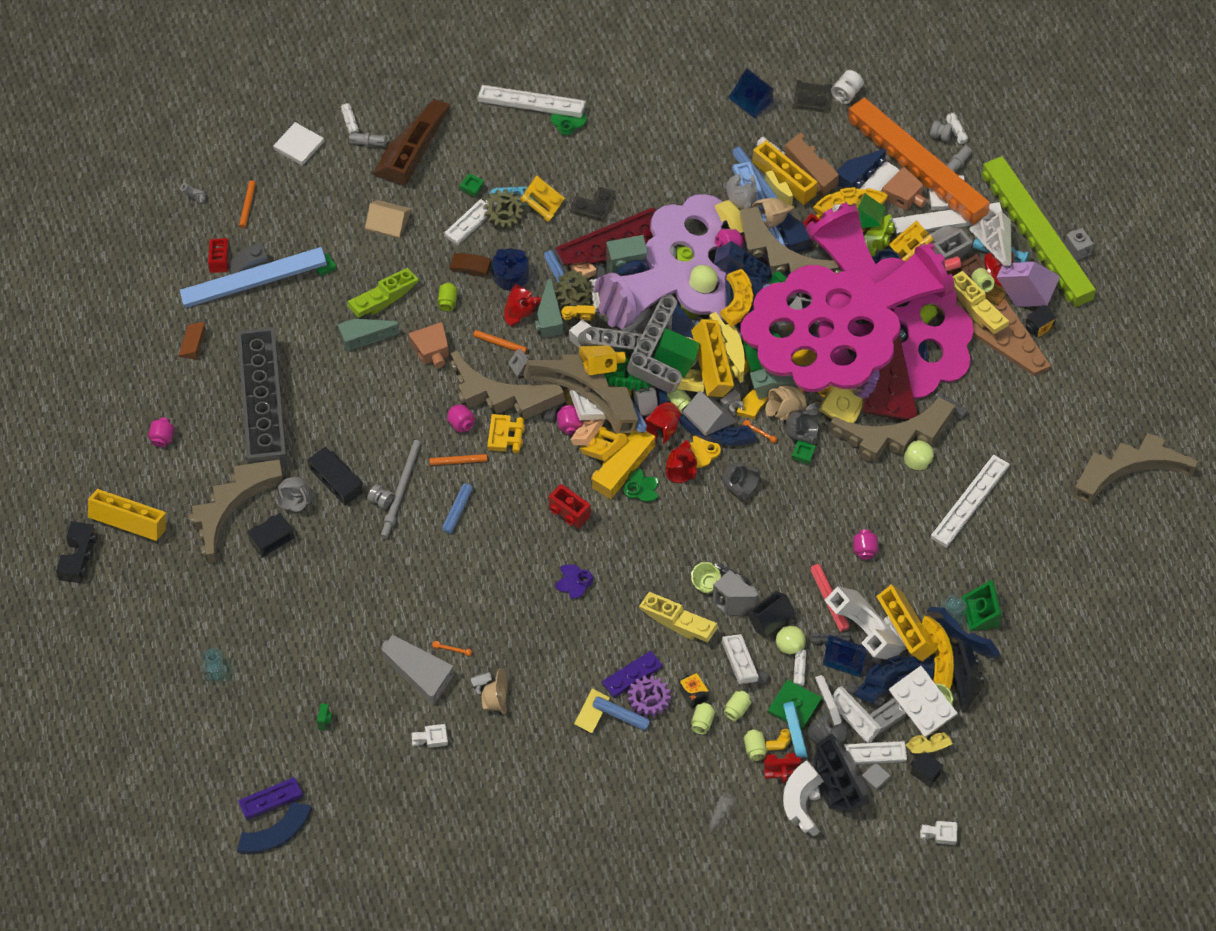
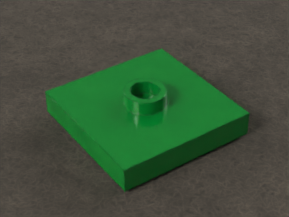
[768,679,822,731]

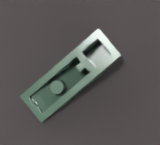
[535,279,563,338]
[338,319,399,352]
[750,365,808,399]

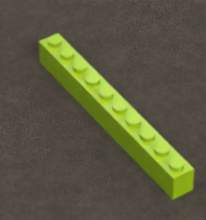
[981,156,1096,308]

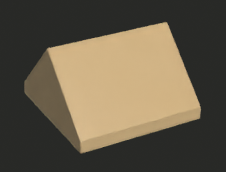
[365,200,412,239]

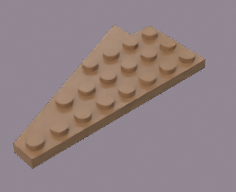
[936,258,1051,376]

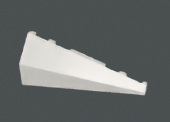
[969,212,1011,266]

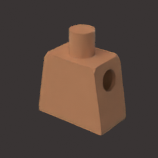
[882,167,927,210]
[408,322,449,368]

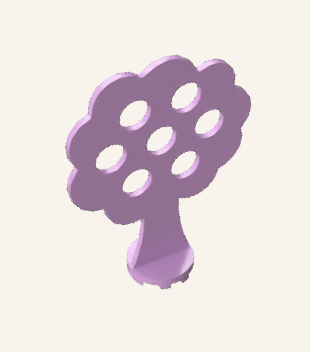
[594,194,773,329]

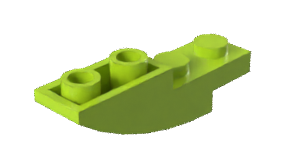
[864,214,895,259]
[347,268,419,318]

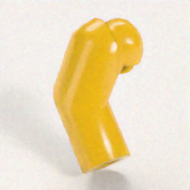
[765,729,792,751]

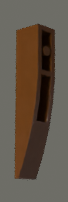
[373,99,450,186]

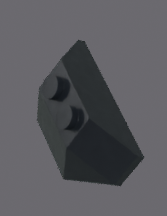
[947,634,984,713]
[813,734,868,813]

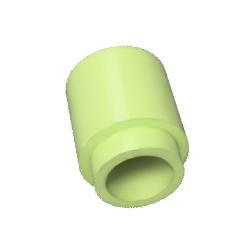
[971,268,994,292]
[667,389,692,414]
[723,691,752,721]
[691,703,715,734]
[744,730,767,761]

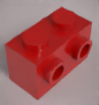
[548,484,591,529]

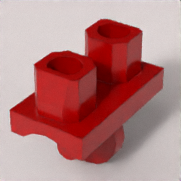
[764,753,801,783]

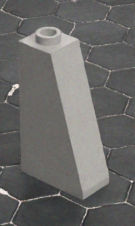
[381,635,454,706]

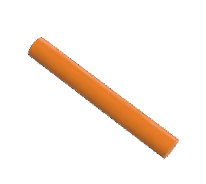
[239,181,256,228]
[473,330,528,354]
[429,454,487,466]

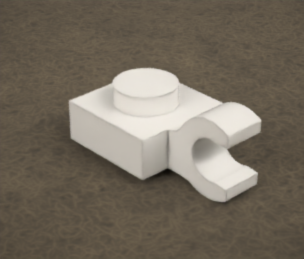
[412,724,448,748]
[920,821,957,845]

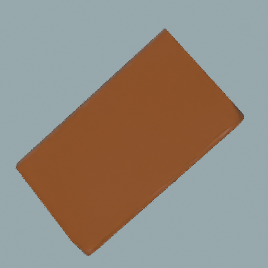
[178,322,206,360]

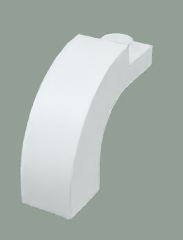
[783,760,824,836]

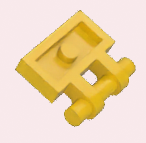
[889,220,934,262]
[561,305,595,322]
[487,414,525,454]

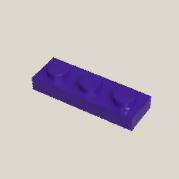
[602,651,662,699]
[238,777,303,821]

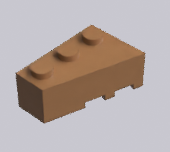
[785,132,839,197]

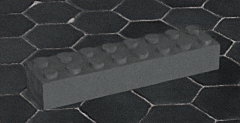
[237,327,288,467]

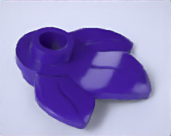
[555,565,593,599]

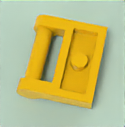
[519,176,565,222]
[579,427,627,461]

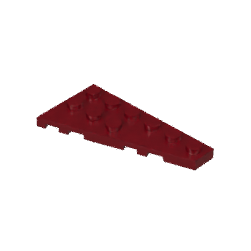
[555,207,677,266]
[861,308,917,421]

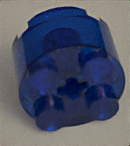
[492,248,529,291]

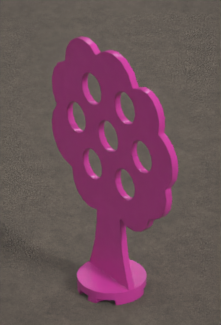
[805,202,974,399]
[741,243,955,392]

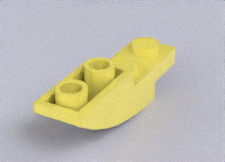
[953,271,1009,334]
[709,312,745,383]
[639,592,718,642]

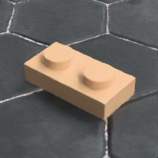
[570,419,605,445]

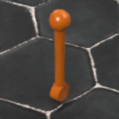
[743,420,777,443]
[432,641,472,656]

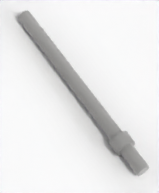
[380,440,421,539]

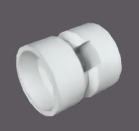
[831,70,864,104]

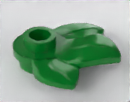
[551,113,587,136]
[623,469,659,502]

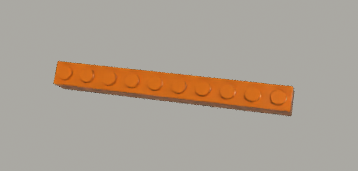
[848,97,990,225]

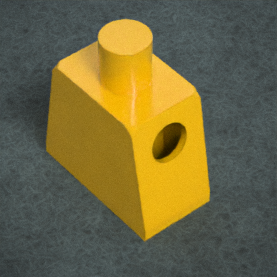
[579,345,626,375]

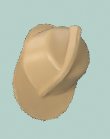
[481,668,508,714]

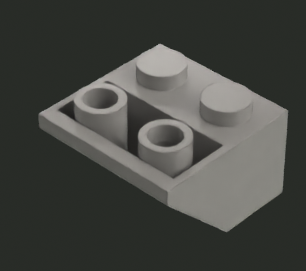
[917,226,973,260]
[713,570,758,615]

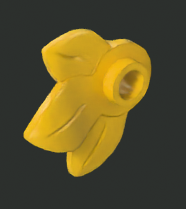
[690,436,721,468]

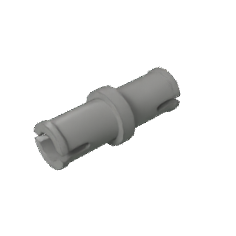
[349,132,387,147]
[947,146,972,172]

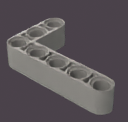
[627,295,682,393]
[578,304,672,357]

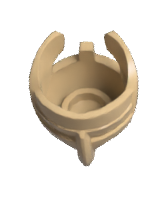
[752,198,795,229]
[765,385,807,420]

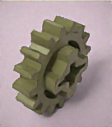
[483,189,523,229]
[555,270,594,306]

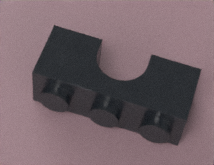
[56,521,98,584]

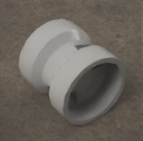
[930,120,952,142]
[367,484,394,510]

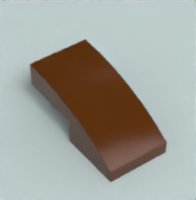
[449,253,492,276]
[946,254,987,279]

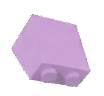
[997,262,1060,307]

